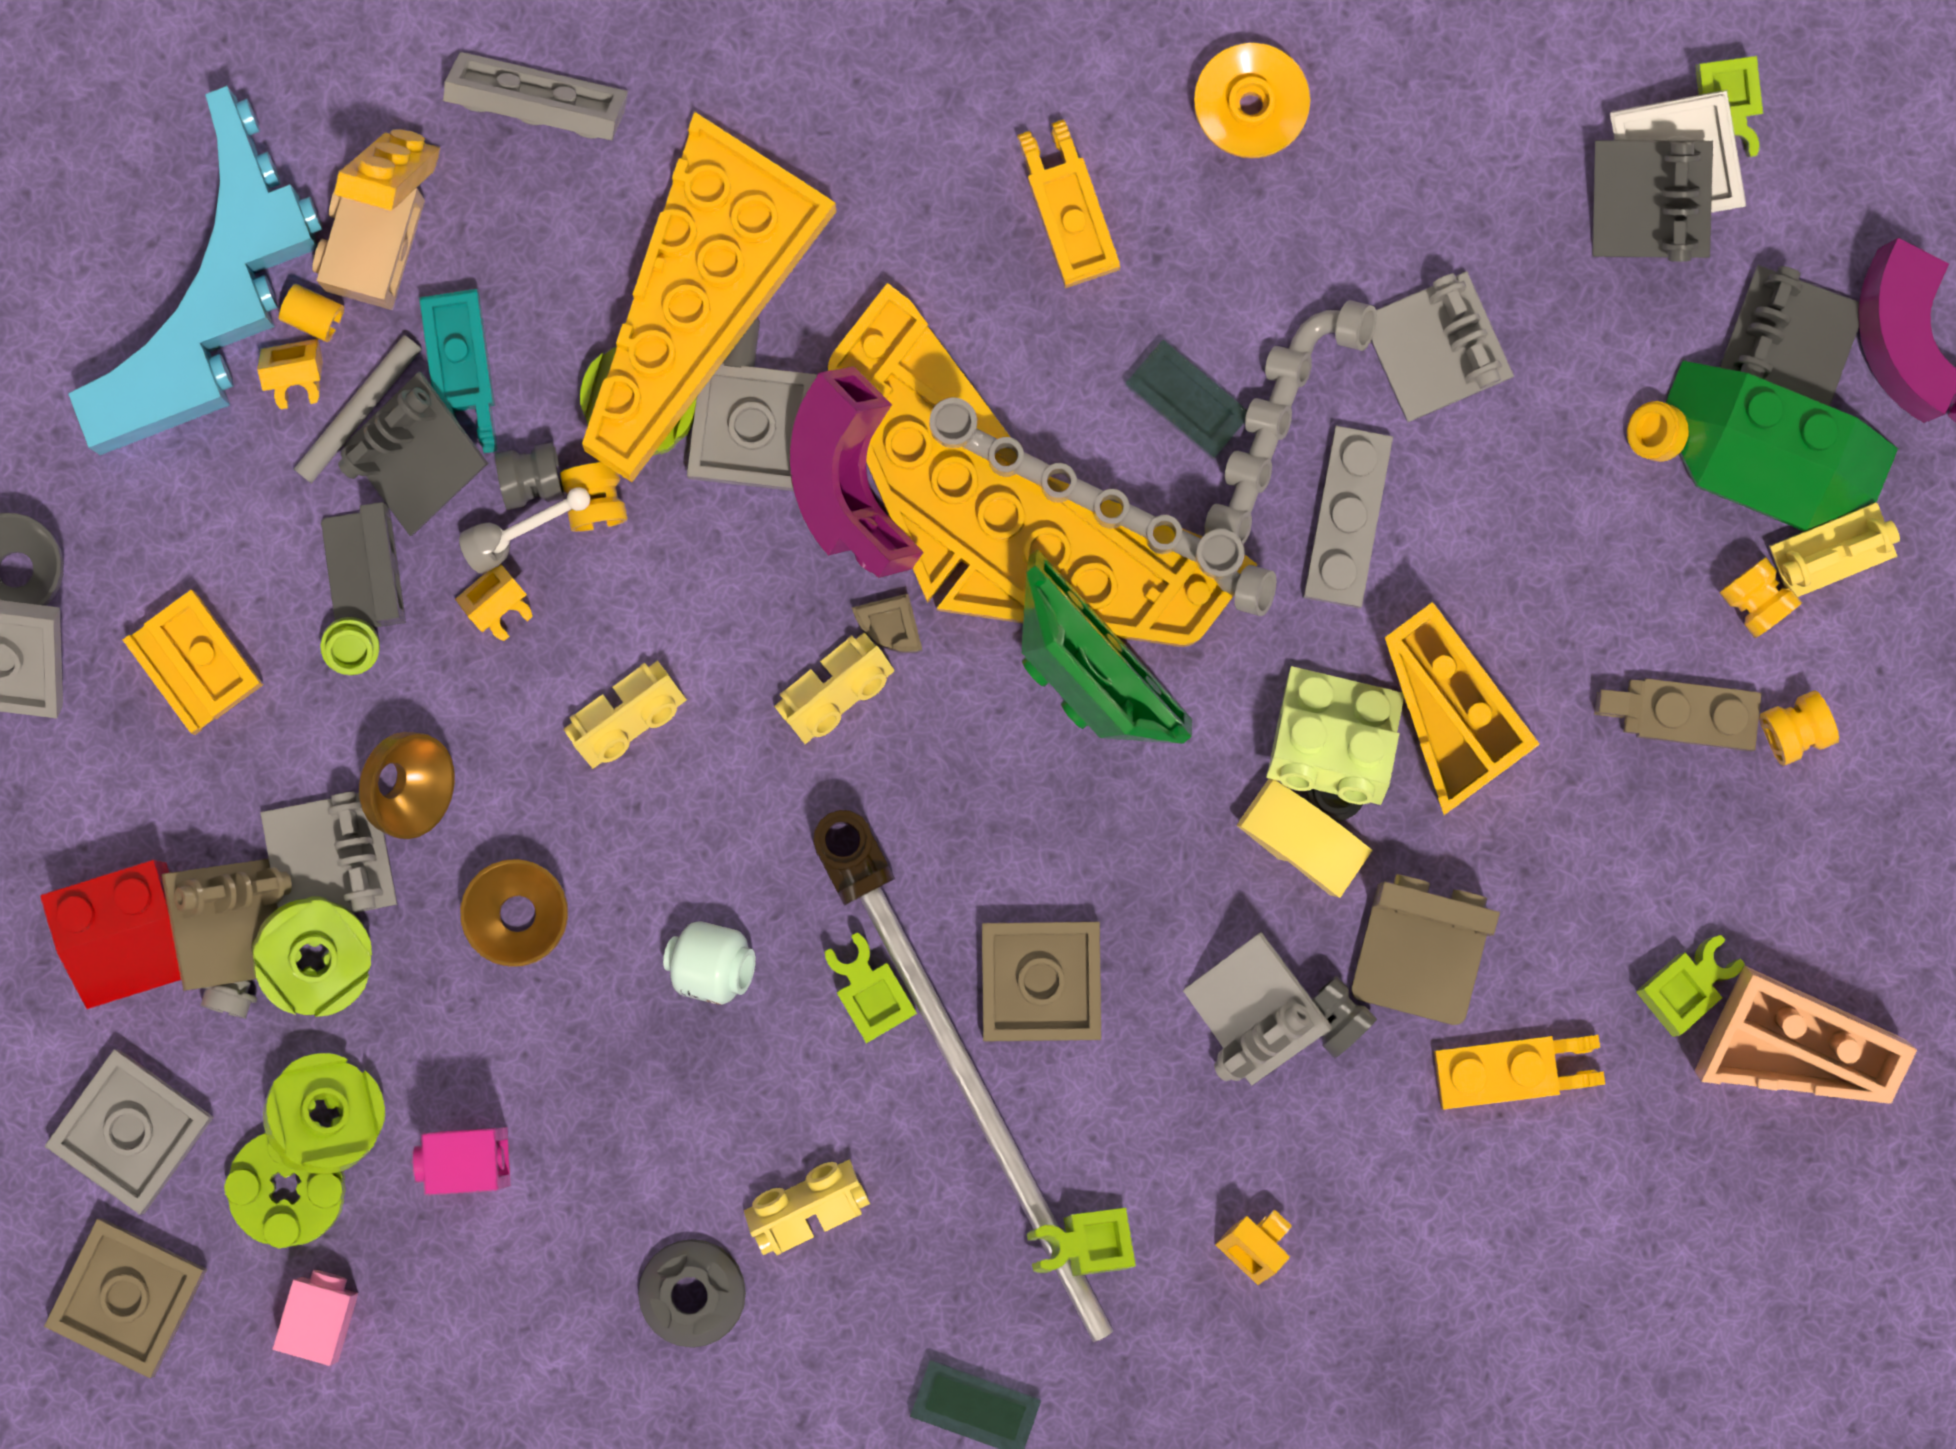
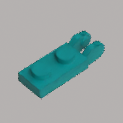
[419,289,497,453]

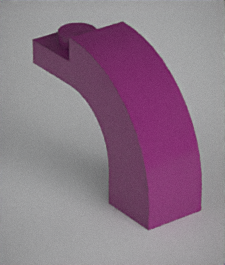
[1858,238,1956,423]
[790,366,924,578]

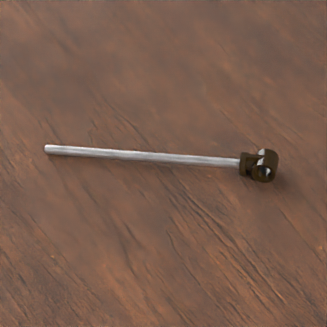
[813,810,1113,1342]

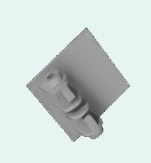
[1371,271,1514,423]
[260,792,398,913]
[1183,932,1333,1085]

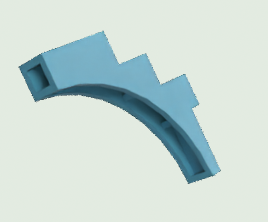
[68,86,323,455]

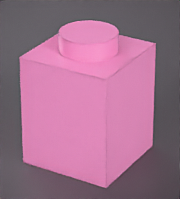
[273,1270,358,1366]

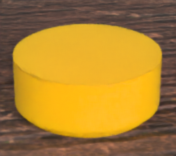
[1627,401,1689,462]

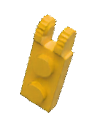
[1017,119,1121,289]
[1434,1035,1605,1110]

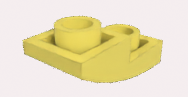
[1236,779,1373,898]

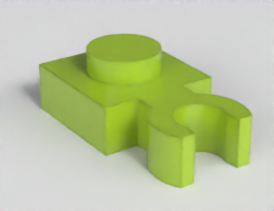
[1695,56,1763,157]
[825,933,917,1044]
[1636,935,1745,1037]
[1027,1208,1136,1277]

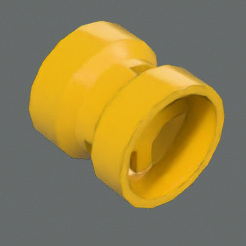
[560,462,628,532]
[1719,557,1802,638]
[1759,690,1839,766]

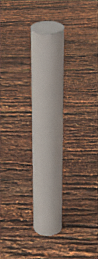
[294,335,422,484]

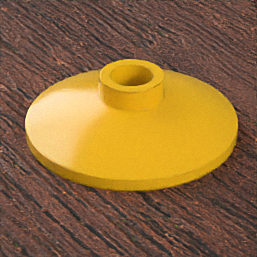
[1194,43,1310,158]

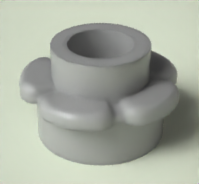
[200,981,257,1019]

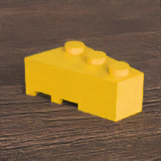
[1385,602,1540,815]

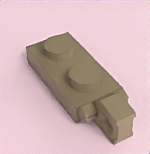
[1594,678,1762,752]

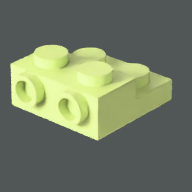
[1266,666,1404,805]

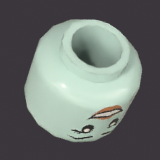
[663,921,756,1005]

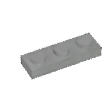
[443,52,628,141]
[1303,426,1393,609]

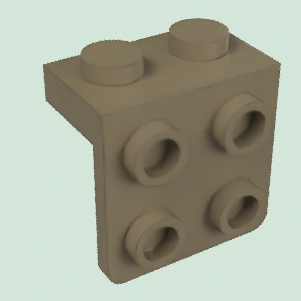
[1351,874,1500,1025]

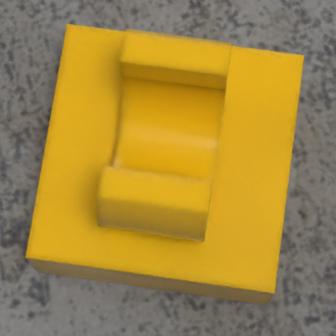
[257,338,323,409]
[455,564,532,641]
[1215,1210,1292,1285]

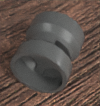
[495,442,565,510]
[1312,975,1377,1059]

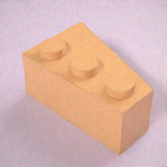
[1694,965,1917,1104]

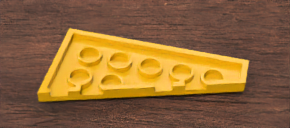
[582,112,837,482]

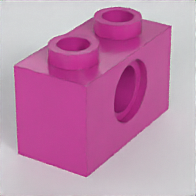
[413,1127,511,1195]

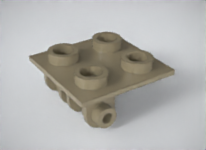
[162,859,292,991]

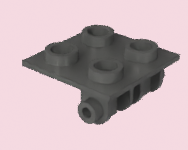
[1593,140,1713,262]
[1719,265,1859,406]
[338,372,488,536]

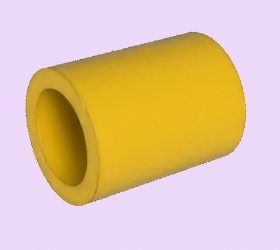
[279,284,345,342]

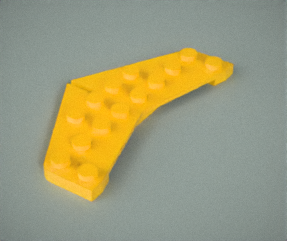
[828,283,1258,647]

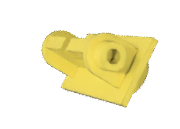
[1769,502,1900,597]
[774,633,895,744]
[563,660,687,769]
[744,1159,870,1256]

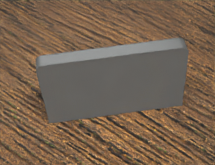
[321,502,406,628]

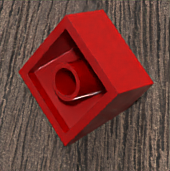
[40,860,181,1009]

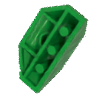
[1665,361,1898,531]
[1021,549,1192,744]

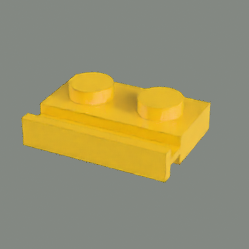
[122,590,264,735]

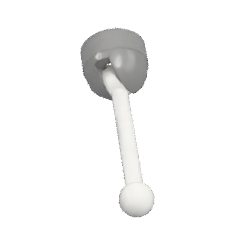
[459,487,590,574]

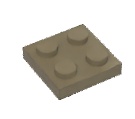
[982,922,1101,1041]
[44,1218,207,1378]

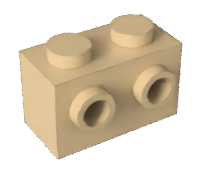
[312,187,425,310]

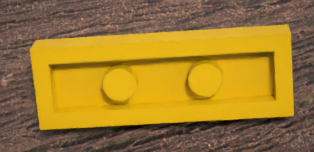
[334,129,440,211]

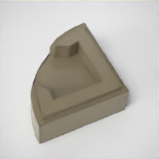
[852,594,923,653]

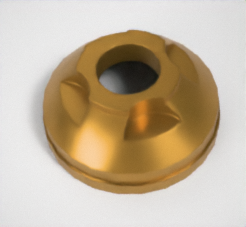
[359,732,455,839]
[460,859,568,967]

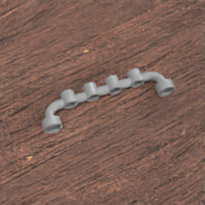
[1205,300,1376,616]
[930,398,1244,579]

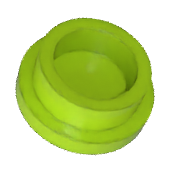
[320,617,380,675]

